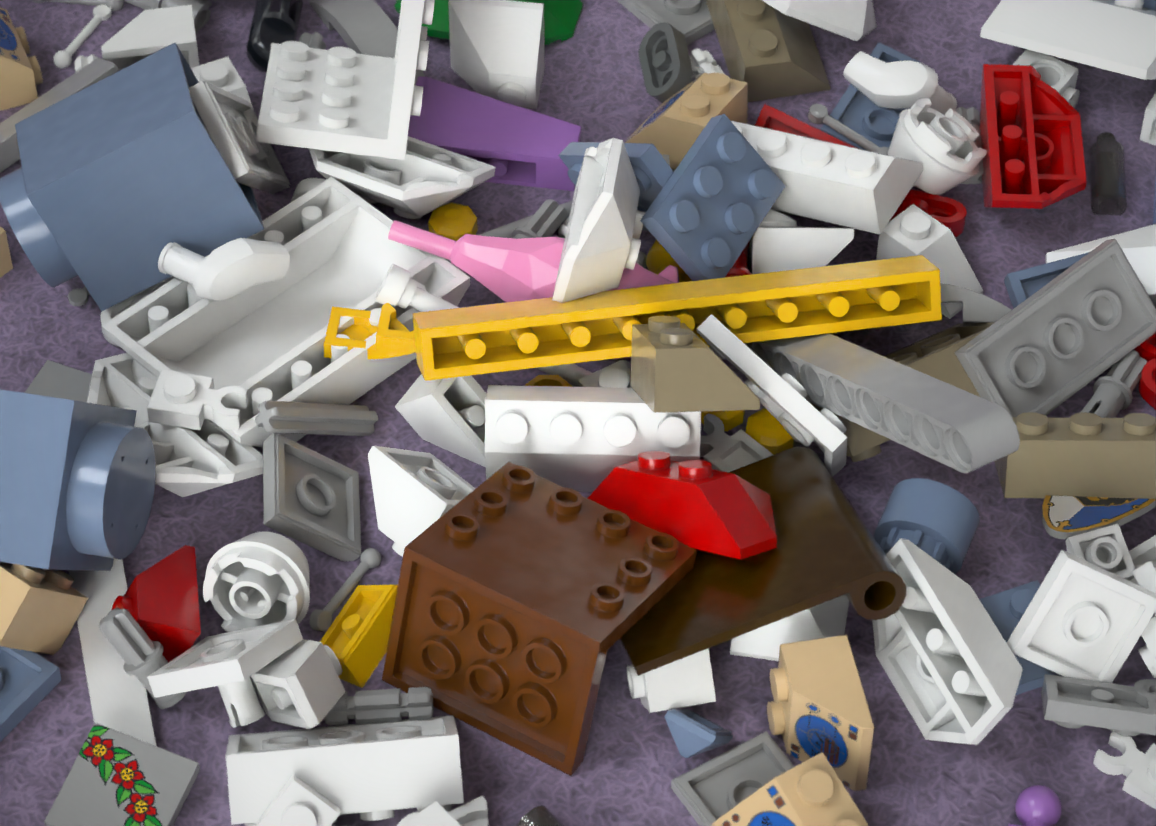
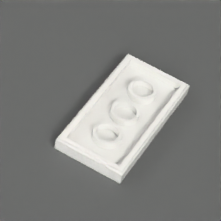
[189,81,290,194]

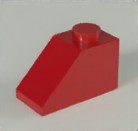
[111,545,201,663]

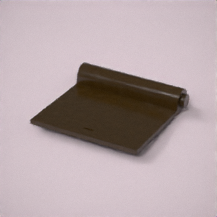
[619,447,906,676]

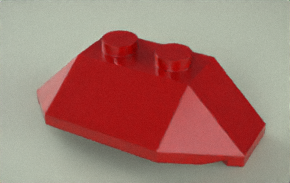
[980,64,1087,209]
[588,451,777,560]

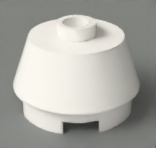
[888,98,987,195]
[203,531,310,632]

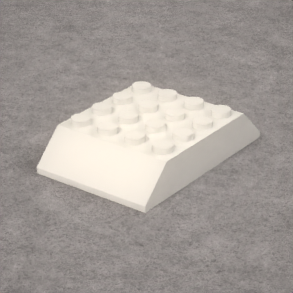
[101,177,470,448]

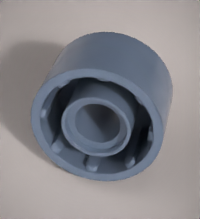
[874,478,980,574]

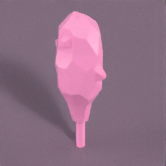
[388,220,679,360]

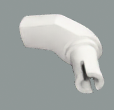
[844,51,957,115]
[158,238,290,301]

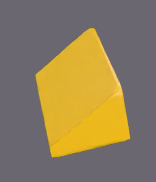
[320,585,398,688]

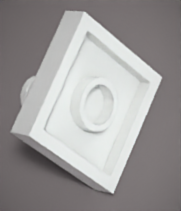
[1007,550,1156,683]
[147,619,303,727]

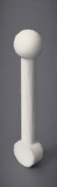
[53,5,112,68]

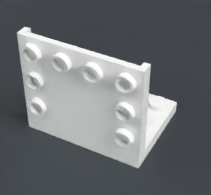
[256,0,435,160]

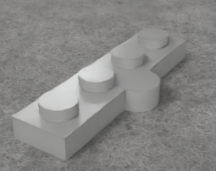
[1041,674,1156,737]

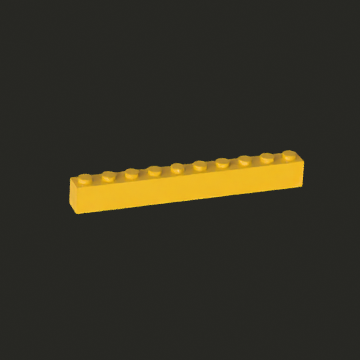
[412,255,942,381]

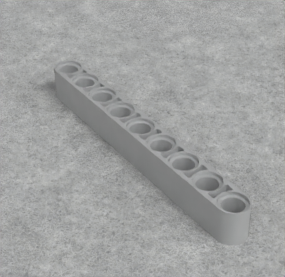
[744,333,1020,474]

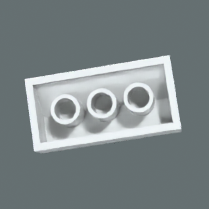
[980,0,1156,80]
[730,120,923,235]
[485,385,701,492]
[226,715,464,826]

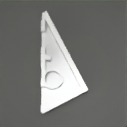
[697,314,847,477]

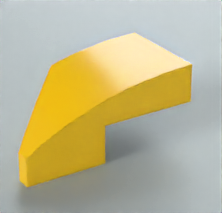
[324,303,416,359]

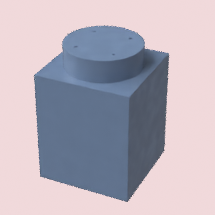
[0,42,264,312]
[0,389,156,571]

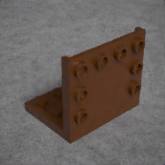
[382,462,697,776]

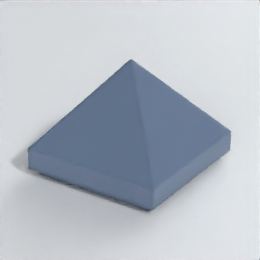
[664,709,733,759]

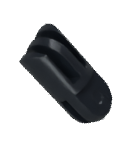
[246,0,303,73]

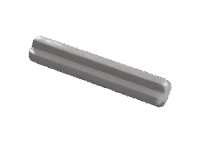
[255,401,378,436]

